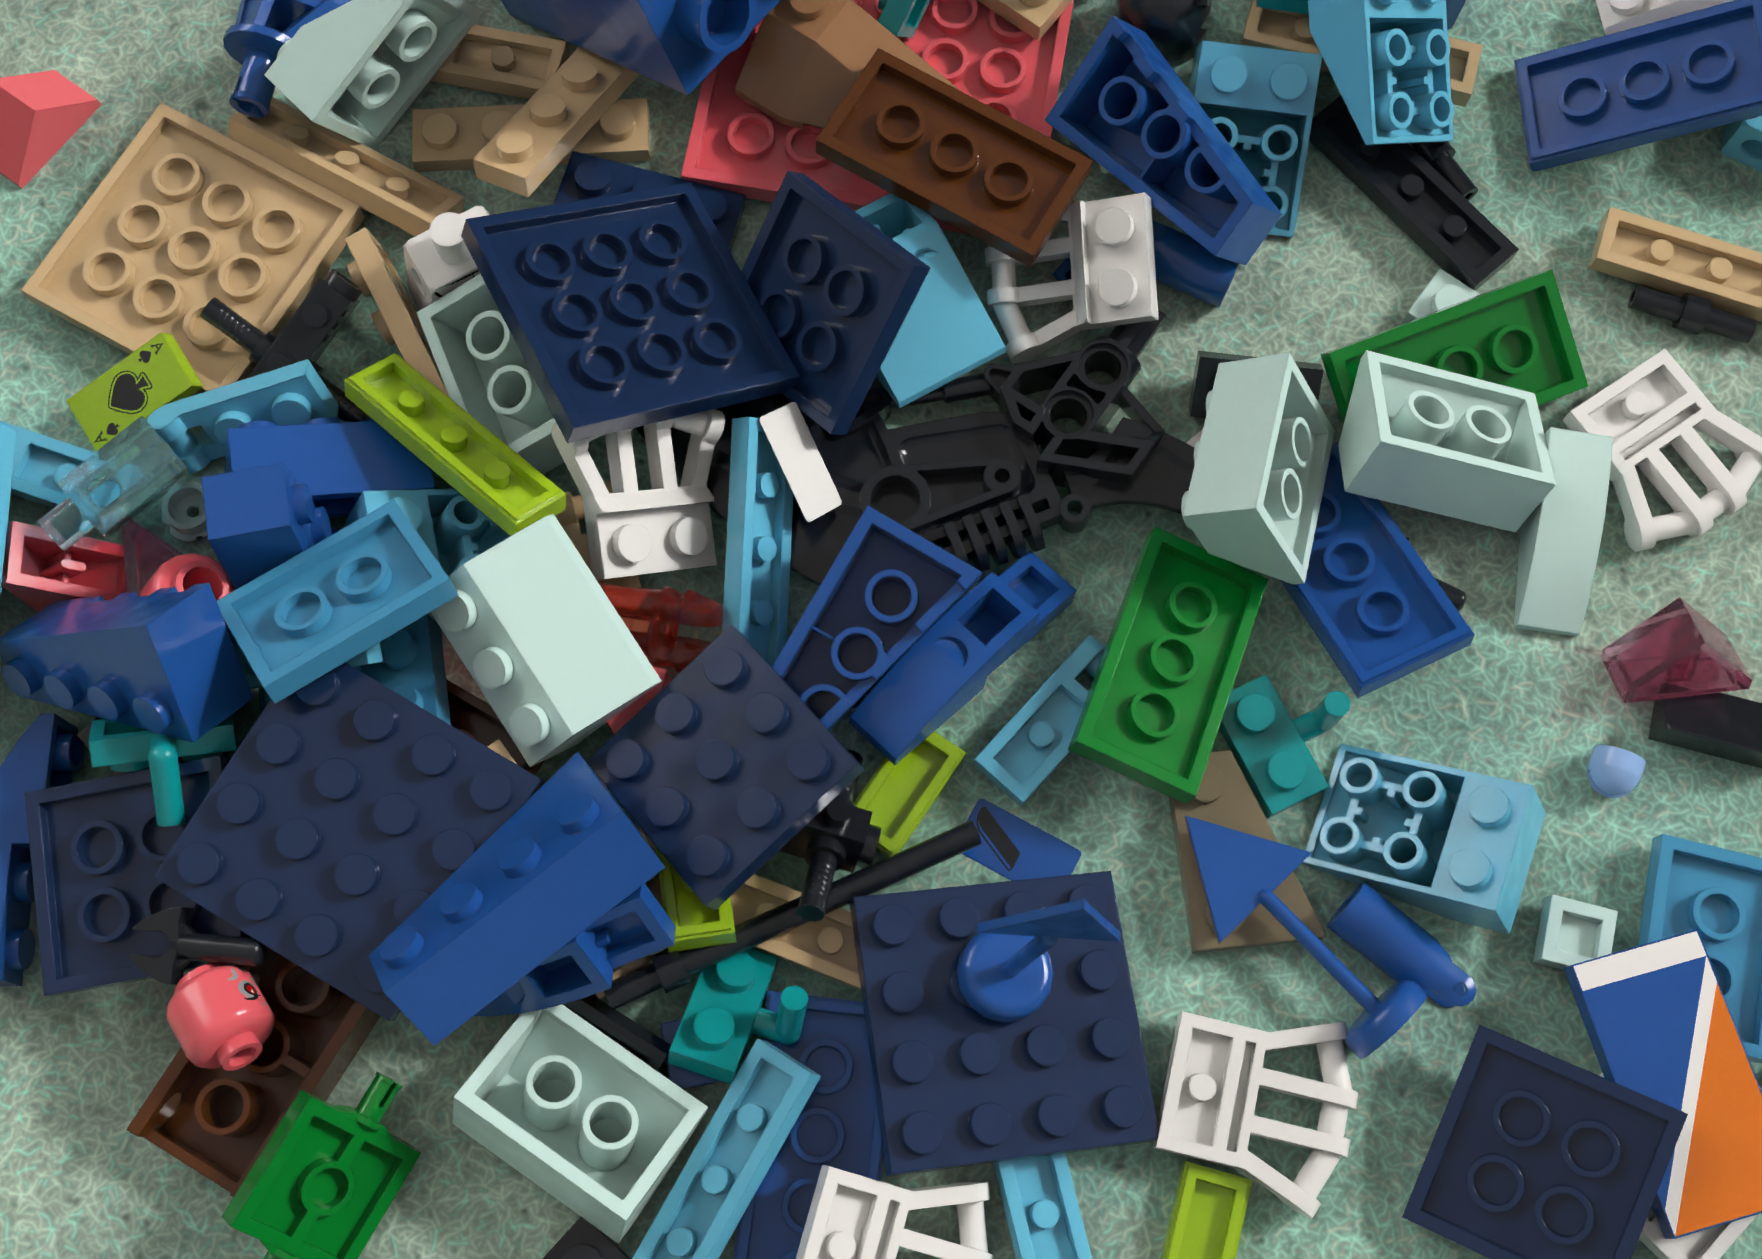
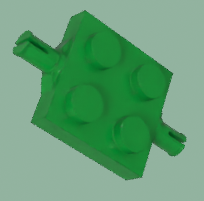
[221,1072,421,1259]

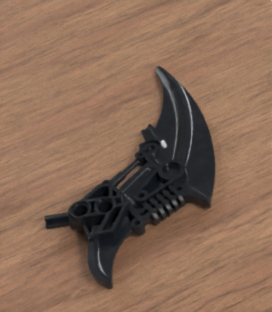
[636,310,1195,586]

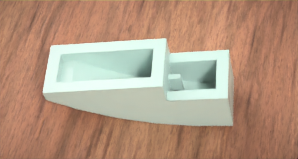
[1514,427,1613,637]

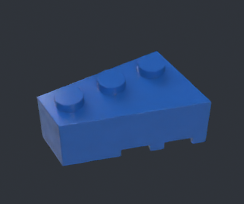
[224,417,435,519]
[201,462,341,590]

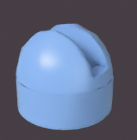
[1587,745,1646,798]

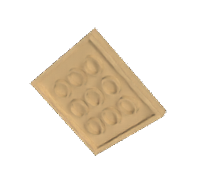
[21,103,366,393]

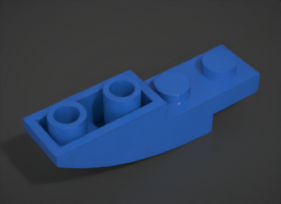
[849,550,1077,765]
[0,713,84,986]
[474,884,676,1017]

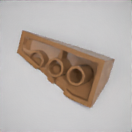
[735,0,959,129]

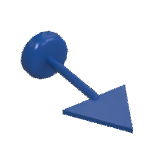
[1184,816,1428,1059]
[957,899,1121,1023]

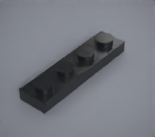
[1309,96,1519,291]

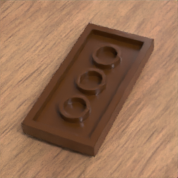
[816,48,1093,268]

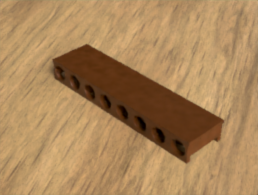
[126,678,545,1197]

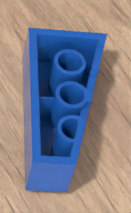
[1045,16,1282,266]
[772,505,982,731]
[0,583,253,743]
[368,751,665,1046]

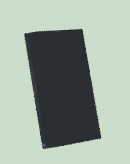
[1648,677,1762,769]

